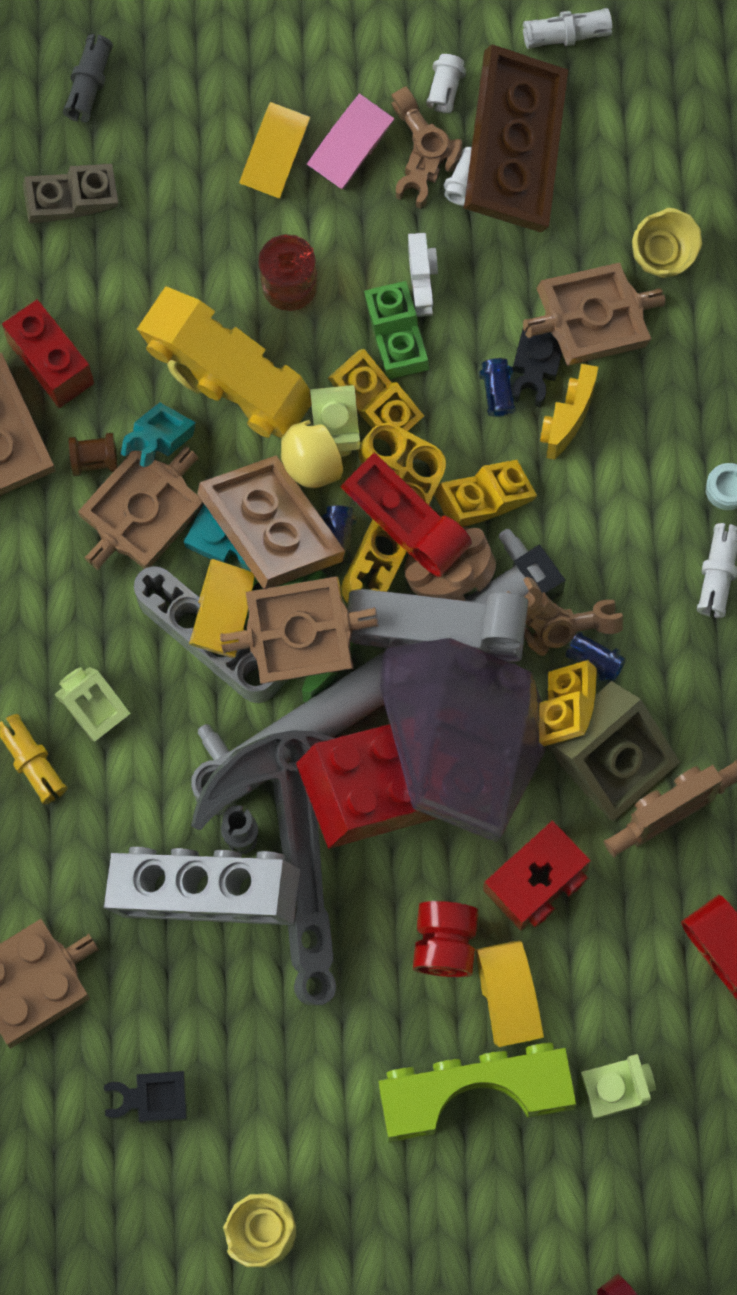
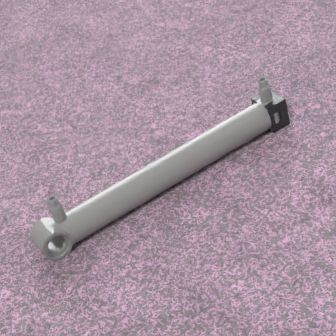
[191,529,566,815]

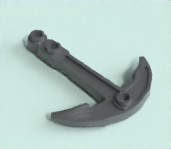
[191,730,336,1005]

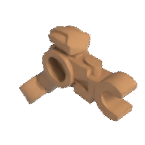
[391,86,462,209]
[506,577,623,656]

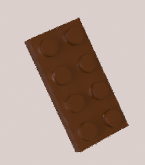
[464,44,568,233]

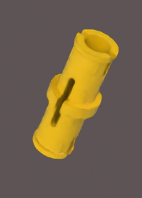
[0,714,68,805]

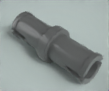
[63,34,113,122]
[221,805,258,854]

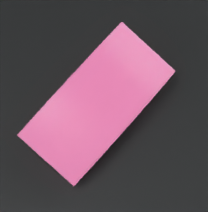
[307,93,395,190]

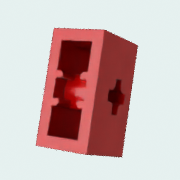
[1,299,95,408]
[483,820,591,931]

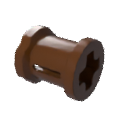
[69,432,118,477]

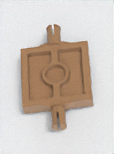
[523,262,665,366]
[78,446,204,570]
[220,576,379,684]
[604,760,737,857]
[0,919,99,1049]

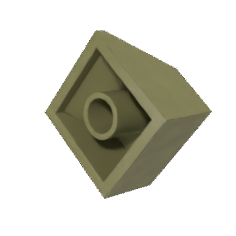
[548,681,680,821]

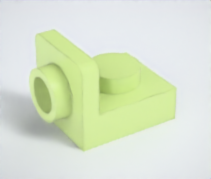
[310,385,361,457]
[55,667,131,742]
[580,1054,656,1120]

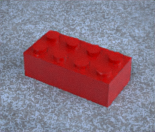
[296,702,509,849]

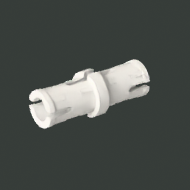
[523,8,612,49]
[697,523,737,618]

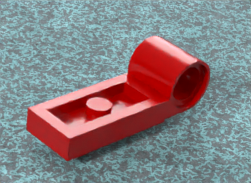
[340,452,472,577]

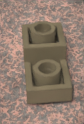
[23,164,118,223]

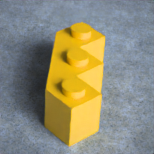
[137,286,312,438]

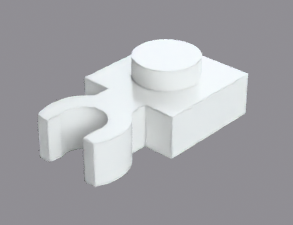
[408,233,438,317]

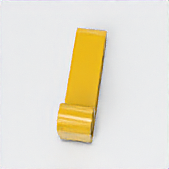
[341,423,446,603]

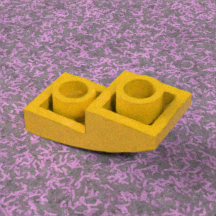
[239,102,311,199]
[328,349,424,431]
[540,364,599,460]
[434,459,537,527]
[189,559,255,658]
[539,660,597,746]
[475,940,544,1047]

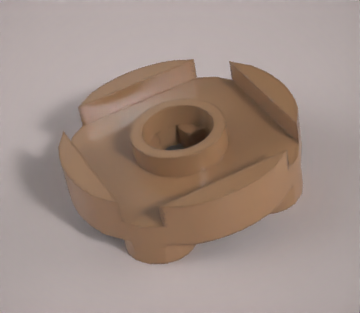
[404,527,496,601]

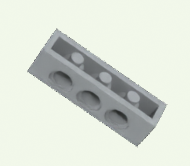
[104,847,300,925]

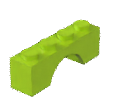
[378,1043,576,1143]

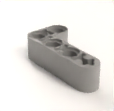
[134,566,288,703]
[347,589,528,662]

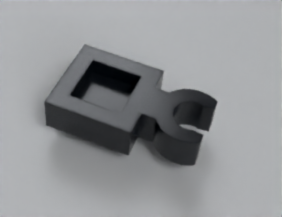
[512,329,562,408]
[104,1071,188,1124]

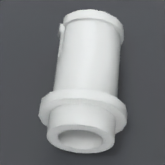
[426,54,466,113]
[444,147,472,206]

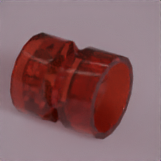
[258,234,318,311]

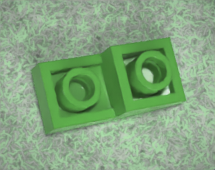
[364,281,429,379]

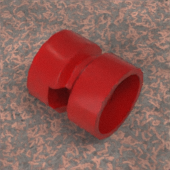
[413,901,478,978]

